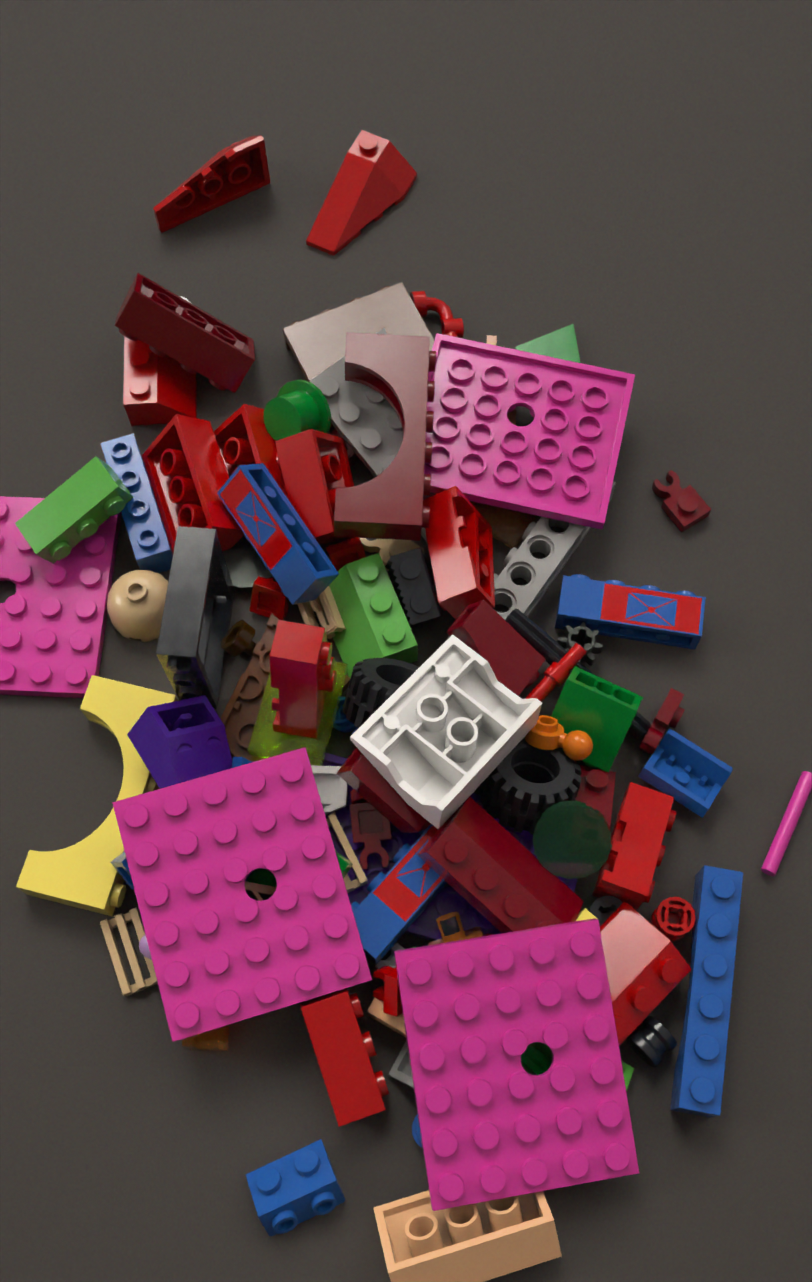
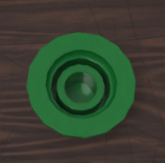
[264,379,331,441]

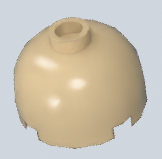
[107,570,168,642]

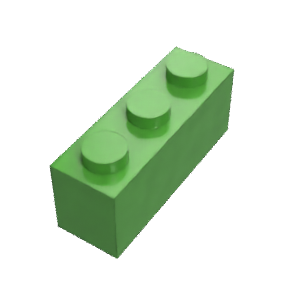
[15,456,134,564]

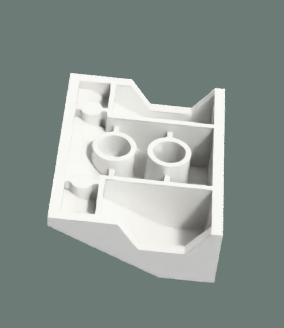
[350,635,542,830]

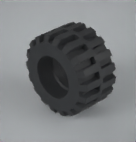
[343,658,419,728]
[480,737,582,834]

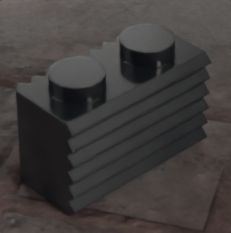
[385,548,443,628]

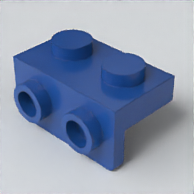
[638,729,733,818]
[245,1139,345,1236]

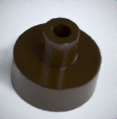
[221,620,256,657]

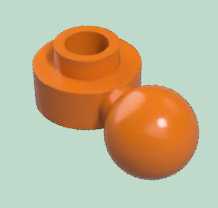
[525,715,593,761]

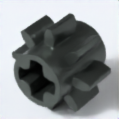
[557,622,603,666]

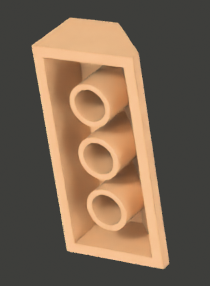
[373,1190,562,1282]

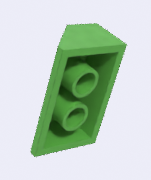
[329,553,418,678]

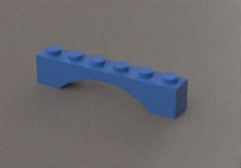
[670,865,743,1118]

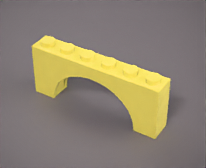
[16,675,178,916]

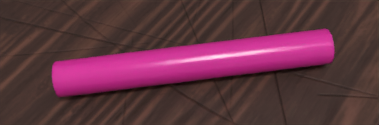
[761,771,812,876]

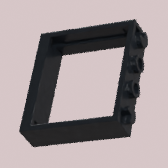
[156,526,235,709]

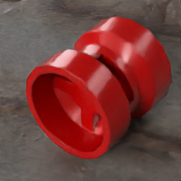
[650,897,696,942]

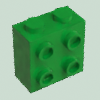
[551,666,643,773]

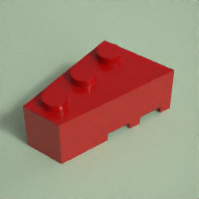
[423,486,495,619]
[270,620,337,739]
[592,782,677,910]
[300,988,389,1127]

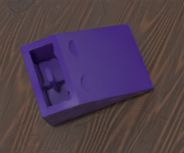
[127,695,232,789]

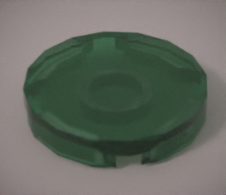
[533,800,612,879]

